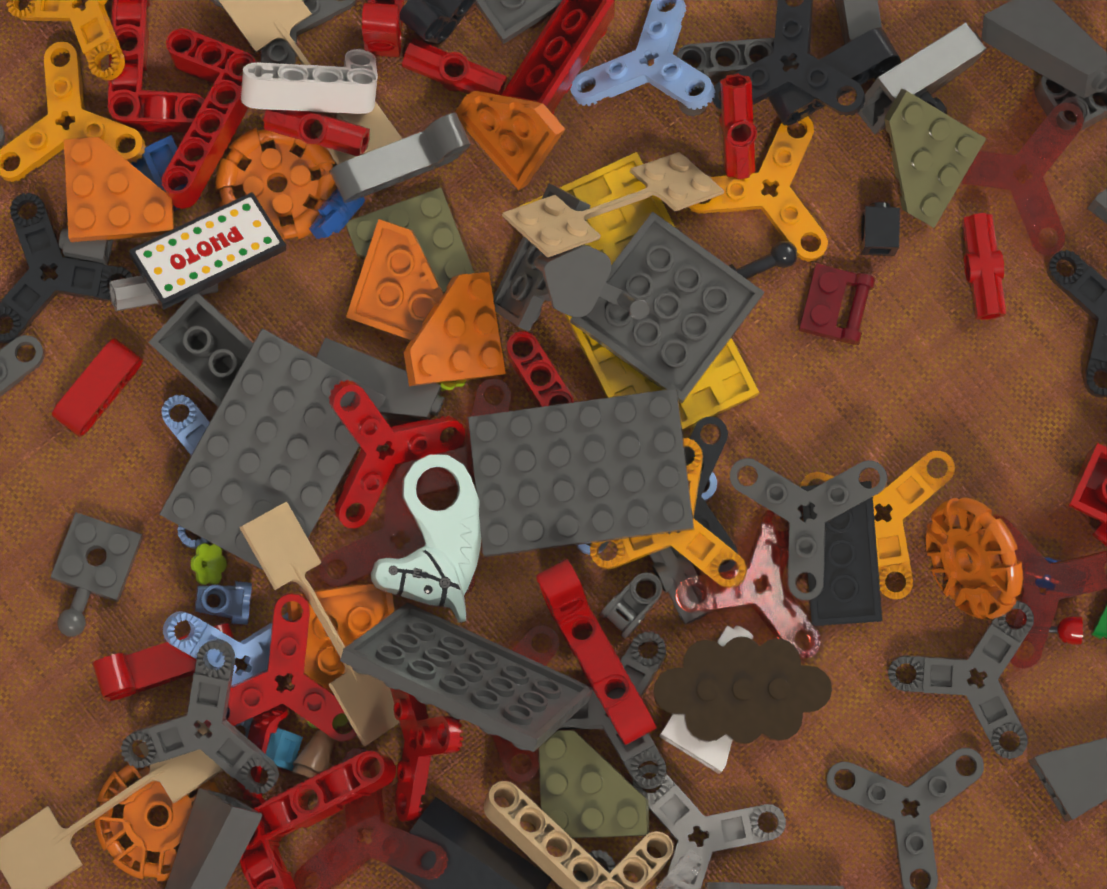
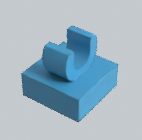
[266,728,303,771]

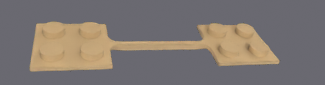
[218,0,402,165]
[502,152,724,257]
[239,502,400,747]
[0,712,223,889]

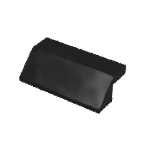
[388,797,552,889]

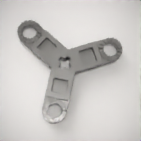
[632,765,786,889]

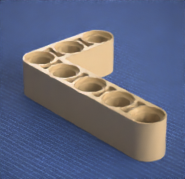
[483,781,674,889]

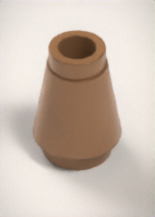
[292,730,336,781]

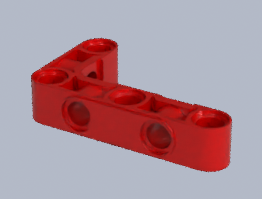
[108,0,204,133]
[362,0,404,57]
[535,559,657,746]
[240,751,396,889]

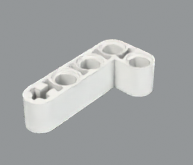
[241,49,378,114]

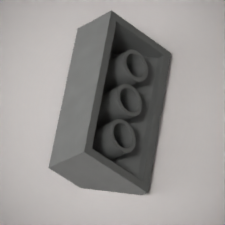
[148,293,253,406]

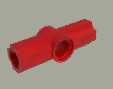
[402,38,507,95]
[719,74,757,179]
[263,109,370,156]
[962,213,1006,320]

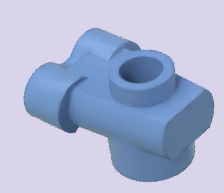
[195,581,252,625]

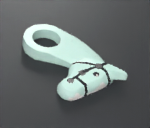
[371,454,481,623]

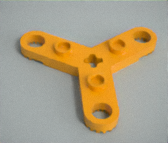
[6,0,125,81]
[0,42,146,182]
[688,116,828,262]
[590,438,747,588]
[800,451,955,600]

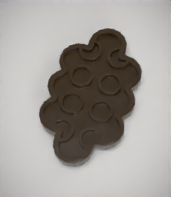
[653,636,832,744]

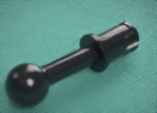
[729,241,798,279]

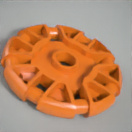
[215,128,337,242]
[925,497,1023,619]
[95,754,220,882]

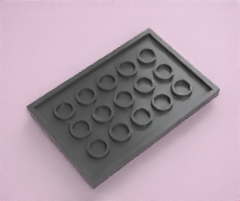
[159,328,386,570]
[468,388,695,557]
[340,602,593,752]

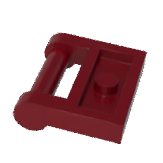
[799,263,876,345]

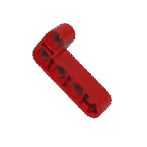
[92,623,238,701]

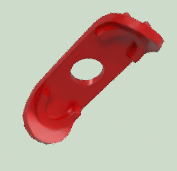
[237,705,289,807]

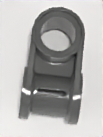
[599,572,662,639]

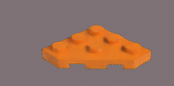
[455,91,565,191]
[64,137,174,242]
[346,219,444,340]
[404,272,506,386]
[287,582,394,693]

